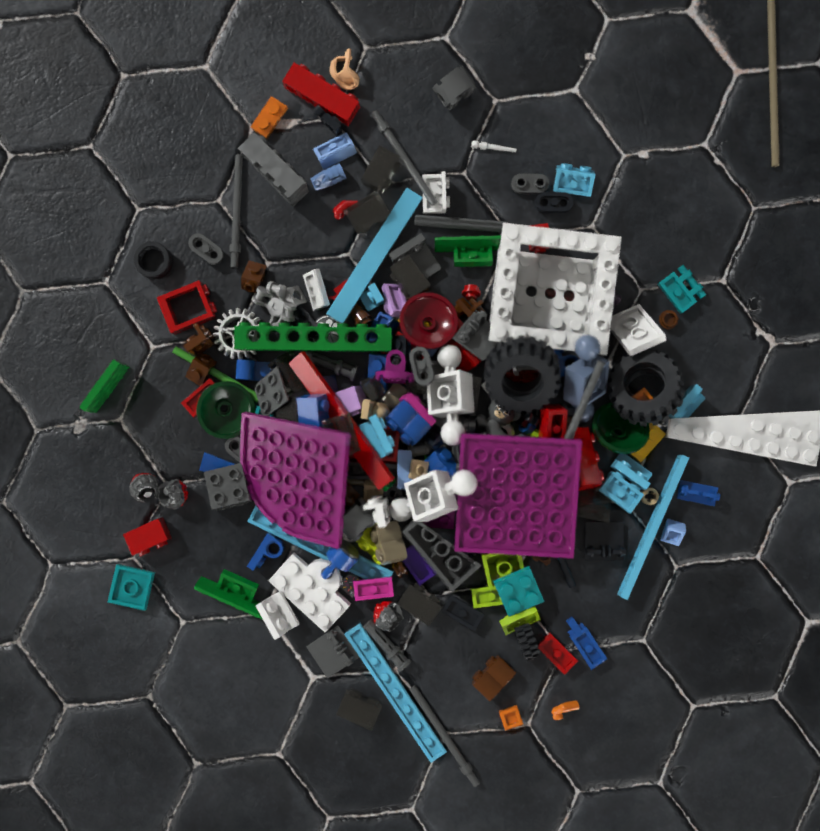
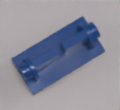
[677,480,720,506]

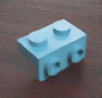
[359,414,395,458]

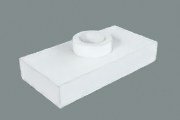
[303,269,330,311]

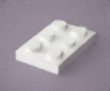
[610,304,666,356]

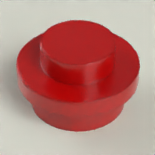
[462,284,481,300]

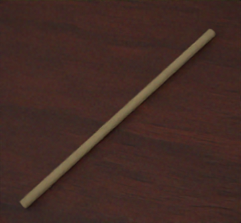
[767,0,780,167]

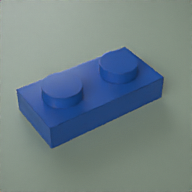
[367,352,388,393]

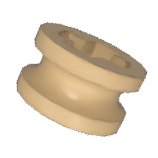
[641,488,659,505]

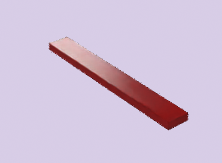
[288,351,395,490]

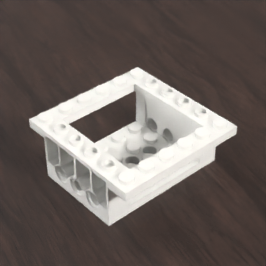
[488,223,621,355]

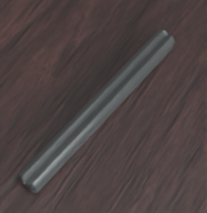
[414,215,508,233]

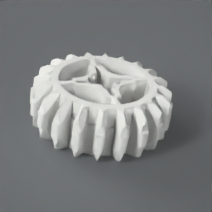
[213,308,261,360]

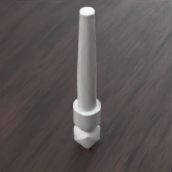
[472,140,517,152]

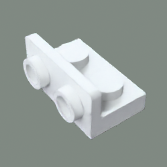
[363,495,392,528]
[256,591,299,640]

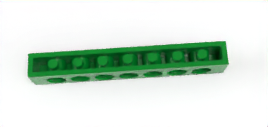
[234,322,392,352]

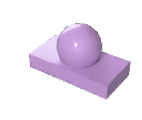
[382,284,407,317]

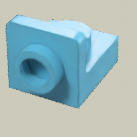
[360,283,384,311]

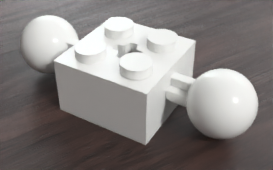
[427,344,474,446]
[389,470,477,522]

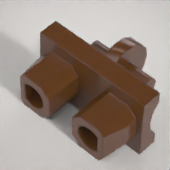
[454,297,485,318]

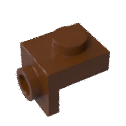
[241,260,267,293]
[185,353,217,386]

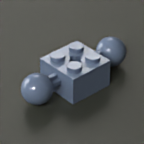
[563,335,610,423]

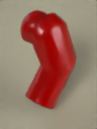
[333,200,359,220]

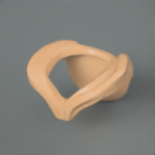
[330,48,360,90]

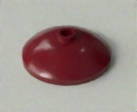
[399,292,458,349]

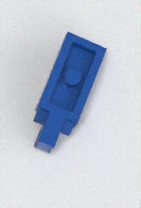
[566,616,607,670]

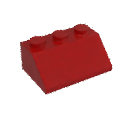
[566,427,604,491]

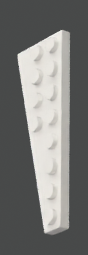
[665,410,820,466]

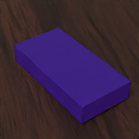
[403,545,436,586]

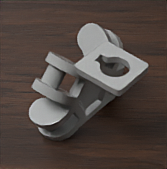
[251,281,307,333]

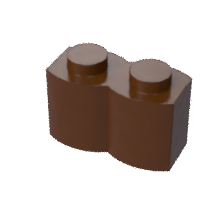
[472,655,516,701]

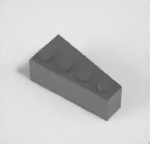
[238,133,309,207]
[400,519,482,591]

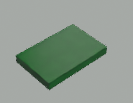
[79,360,130,413]

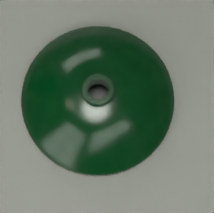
[196,381,255,439]
[592,402,650,454]

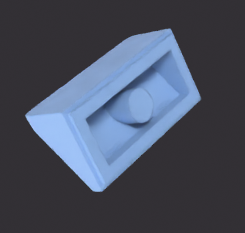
[313,132,357,169]
[397,450,412,491]

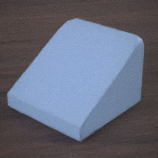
[661,519,686,546]

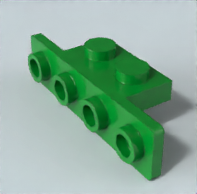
[435,235,501,267]
[194,569,263,620]

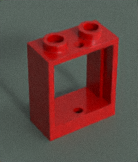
[156,280,218,335]

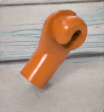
[551,700,579,720]

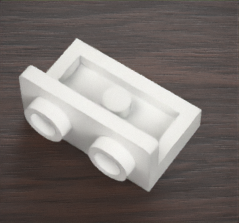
[422,171,450,214]

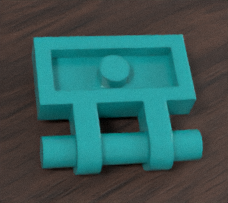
[657,265,707,314]

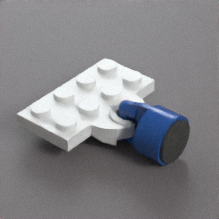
[268,539,360,632]

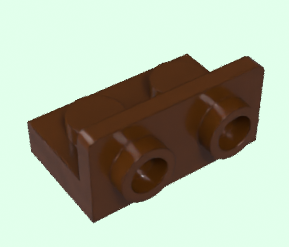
[183,323,215,357]

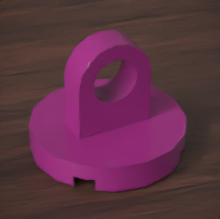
[375,350,414,384]

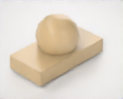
[360,399,390,421]

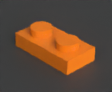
[251,96,288,139]

